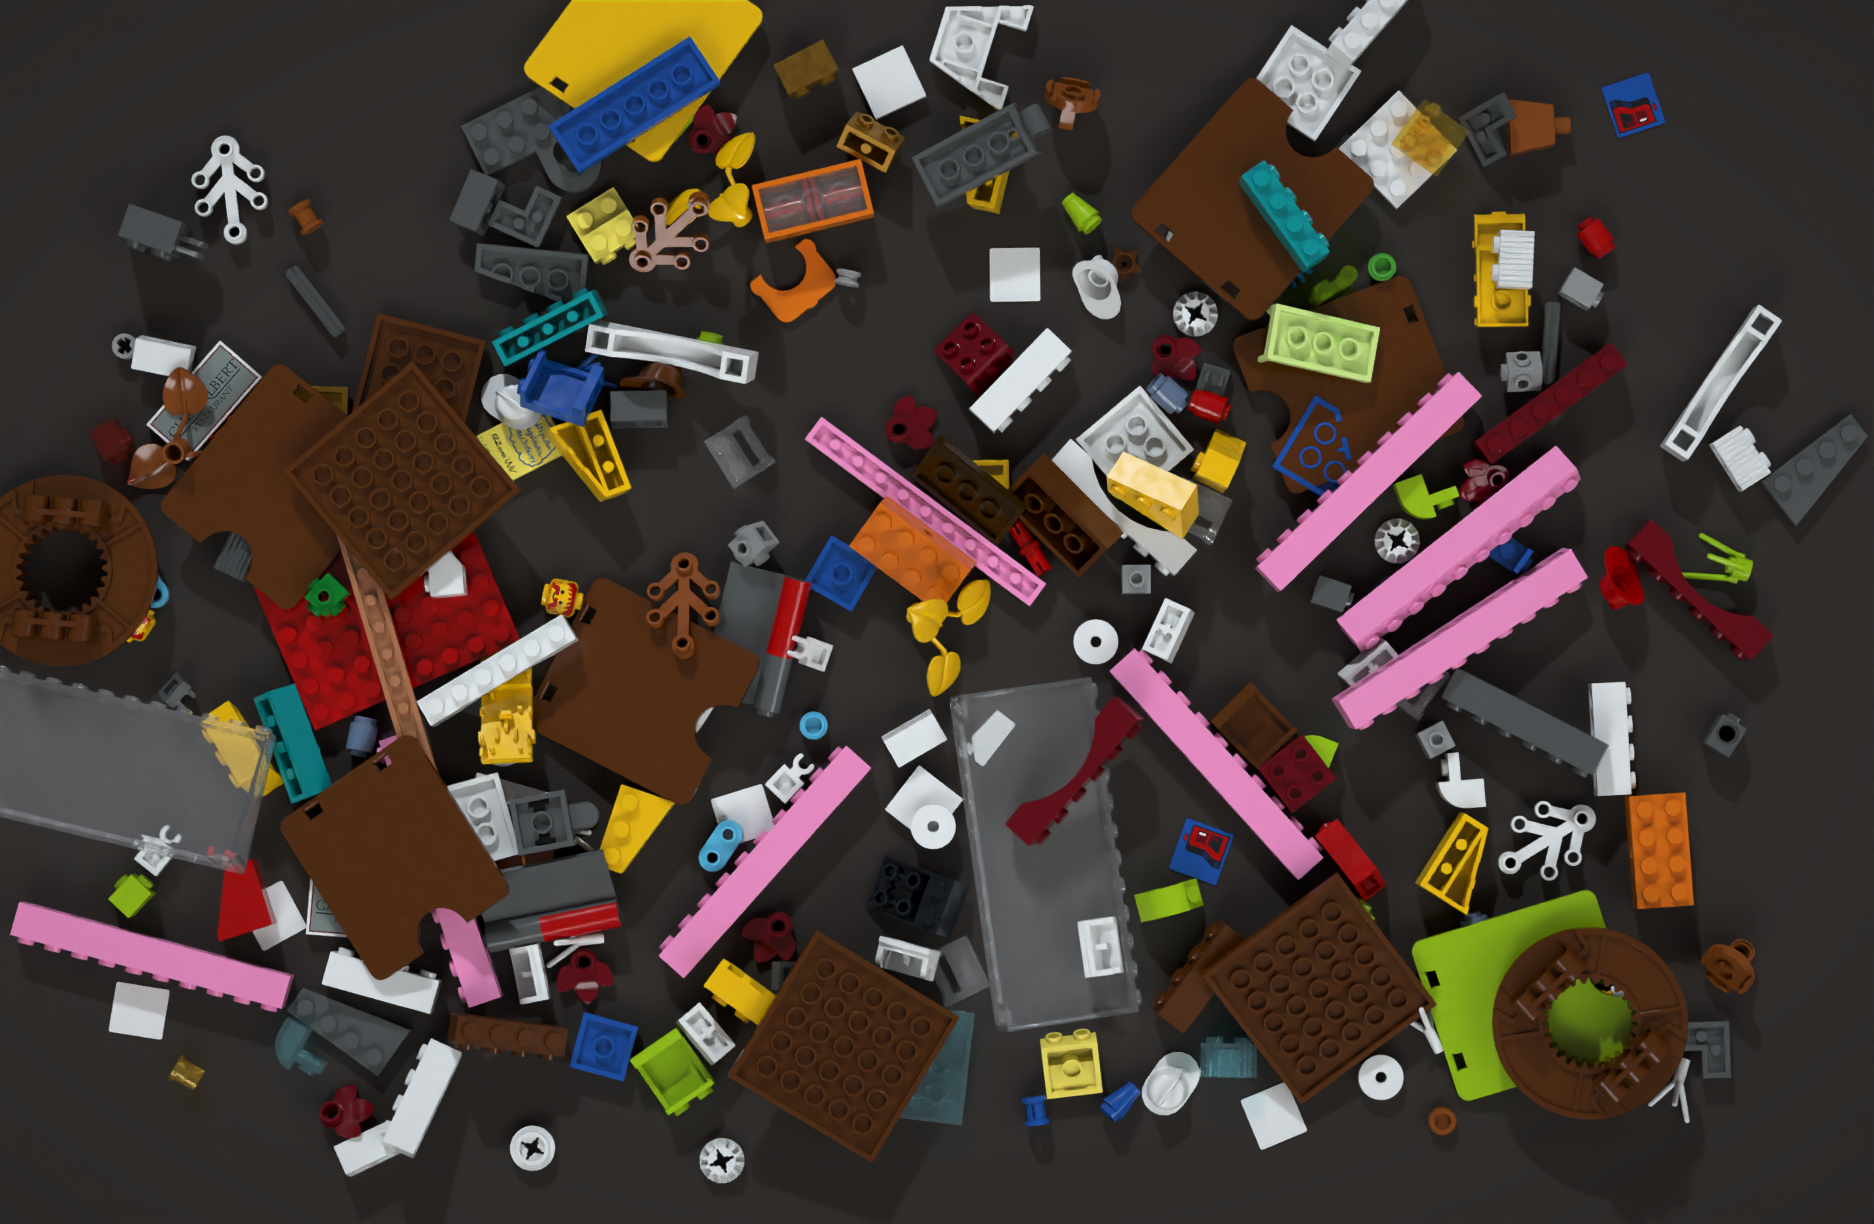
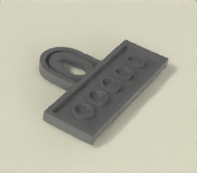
[461,78,602,193]

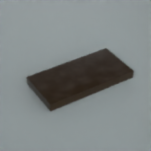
[910,435,1027,547]

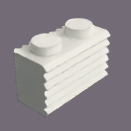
[1491,230,1535,290]
[1709,426,1771,492]

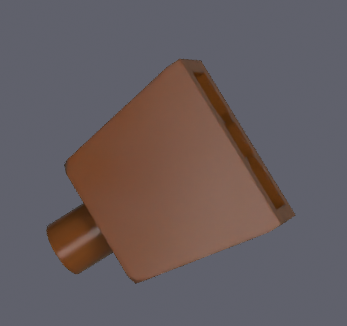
[1506,100,1571,156]

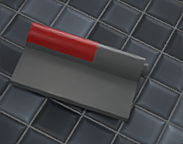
[713,561,812,717]
[480,849,623,953]

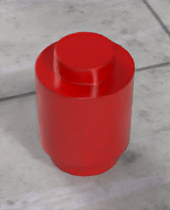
[1576,216,1616,259]
[1188,389,1231,424]

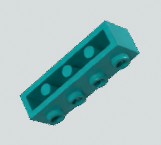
[1238,160,1330,273]
[492,288,608,367]
[253,684,332,804]

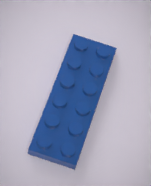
[548,36,721,174]

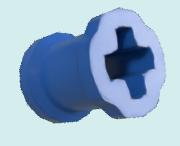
[1021,1095,1050,1127]

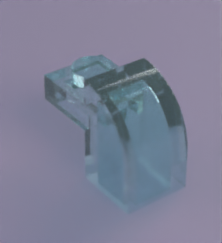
[275,1016,328,1076]

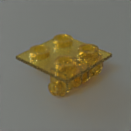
[1391,99,1469,177]

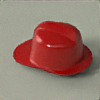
[1599,546,1644,610]

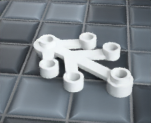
[191,136,268,245]
[1498,801,1596,881]

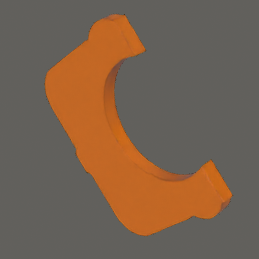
[750,238,836,323]

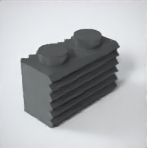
[213,532,252,583]

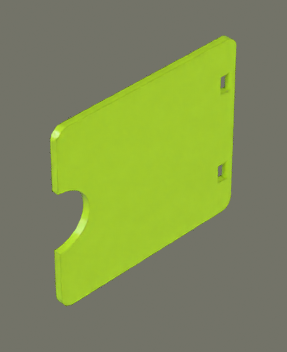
[1412,890,1634,1101]

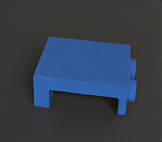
[517,349,604,427]

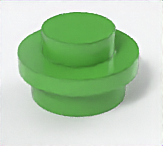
[1368,253,1396,281]

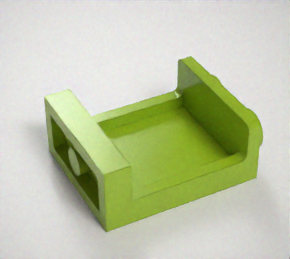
[630,1026,715,1116]

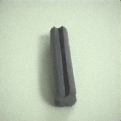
[285,265,345,337]
[1541,302,1561,385]

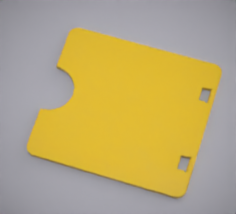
[524,0,763,162]

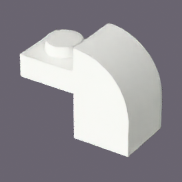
[1436,752,1486,808]

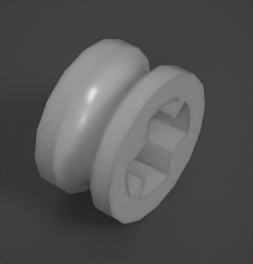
[834,269,861,288]
[112,333,136,359]

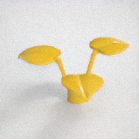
[666,132,755,227]
[906,579,991,697]

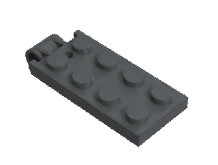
[912,103,1052,208]

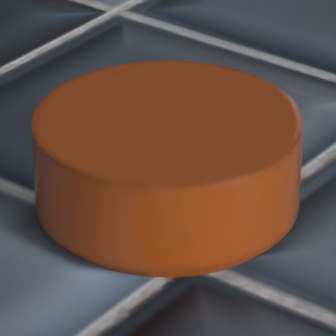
[1428,1107,1457,1135]

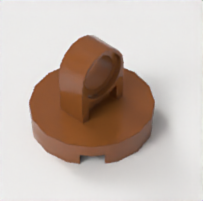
[1044,77,1101,131]
[1700,939,1755,994]

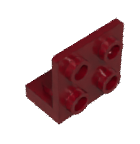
[934,313,1018,397]
[1259,735,1337,813]

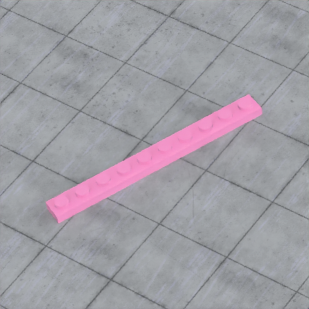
[805,417,1046,607]

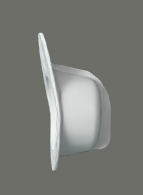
[1072,255,1121,319]
[481,374,542,430]
[1142,1052,1200,1115]

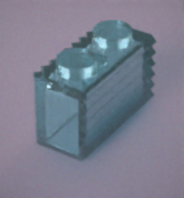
[1199,1037,1257,1078]

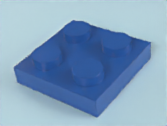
[805,535,877,612]
[569,1012,639,1081]

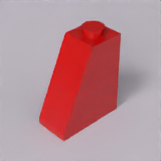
[1315,819,1386,902]
[217,856,277,941]

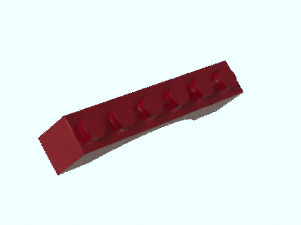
[1472,343,1627,465]
[1625,519,1774,661]
[1005,697,1144,847]

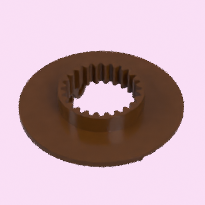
[0,475,159,666]
[1492,927,1689,1120]

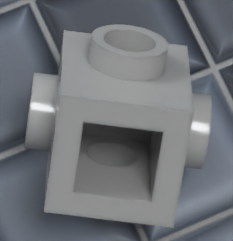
[1500,351,1543,392]
[728,521,780,567]

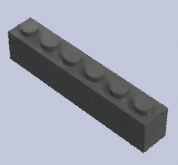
[1441,668,1610,778]

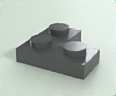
[1459,92,1517,167]
[488,186,563,249]
[1685,1021,1731,1079]

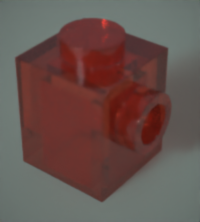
[89,419,134,465]

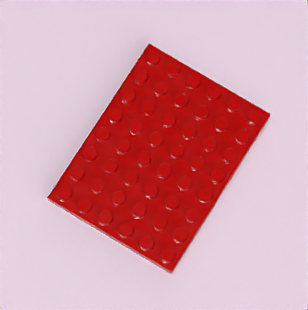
[253,531,521,731]

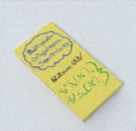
[476,414,562,481]

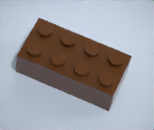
[1008,453,1124,578]

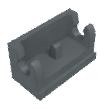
[449,169,506,236]
[610,390,668,429]

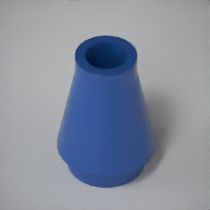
[1100,1081,1141,1123]

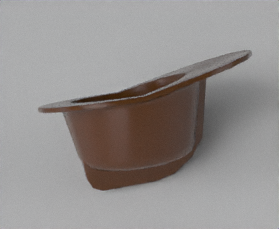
[619,362,686,399]

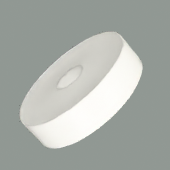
[1073,619,1118,664]
[911,804,956,849]
[1358,1054,1404,1100]

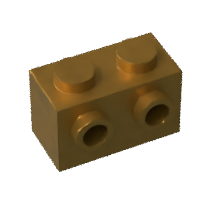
[773,40,839,99]
[836,112,906,173]

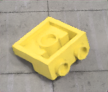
[566,187,638,265]
[1040,1029,1103,1099]

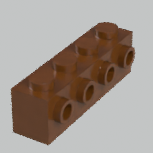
[1152,919,1246,1034]
[448,1012,568,1061]

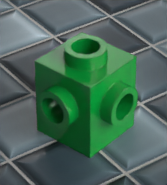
[305,573,351,618]

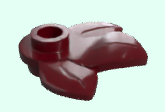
[688,104,737,155]
[1152,335,1201,381]
[885,395,937,449]
[1458,459,1510,508]
[741,912,796,963]
[557,948,613,1004]
[319,1085,375,1138]

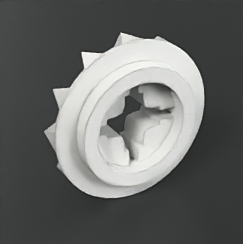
[1173,291,1218,336]
[1375,518,1420,563]
[510,1125,555,1171]
[700,1138,744,1183]

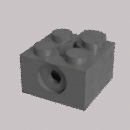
[118,204,209,262]
[509,789,600,856]

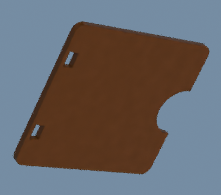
[1131,78,1374,321]
[1233,276,1465,494]
[161,364,347,609]
[533,578,760,805]
[280,735,510,980]

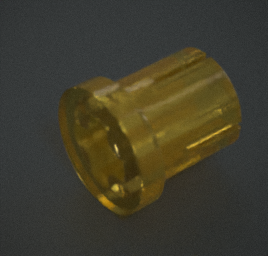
[168,1055,205,1090]

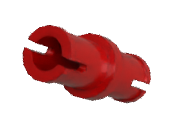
[1009,521,1052,577]

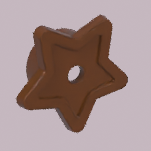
[1110,247,1141,283]

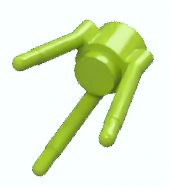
[1682,533,1753,584]

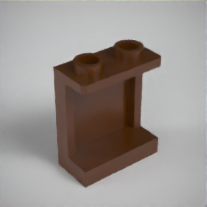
[1209,682,1298,769]

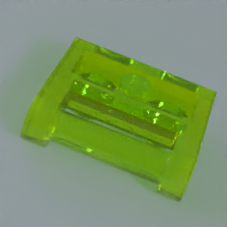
[1308,266,1357,308]

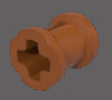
[288,199,324,236]

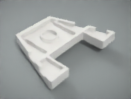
[929,5,1034,111]

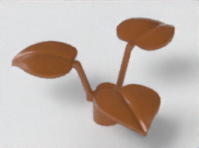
[127,367,208,489]

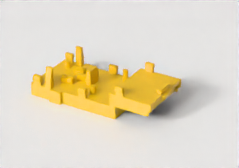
[1472,212,1531,327]
[478,649,536,764]

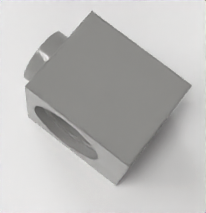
[1557,267,1604,311]
[1121,565,1151,594]
[1415,721,1455,759]

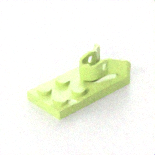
[1257,304,1380,383]

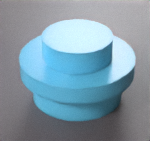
[800,712,828,740]

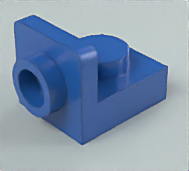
[1488,537,1534,575]

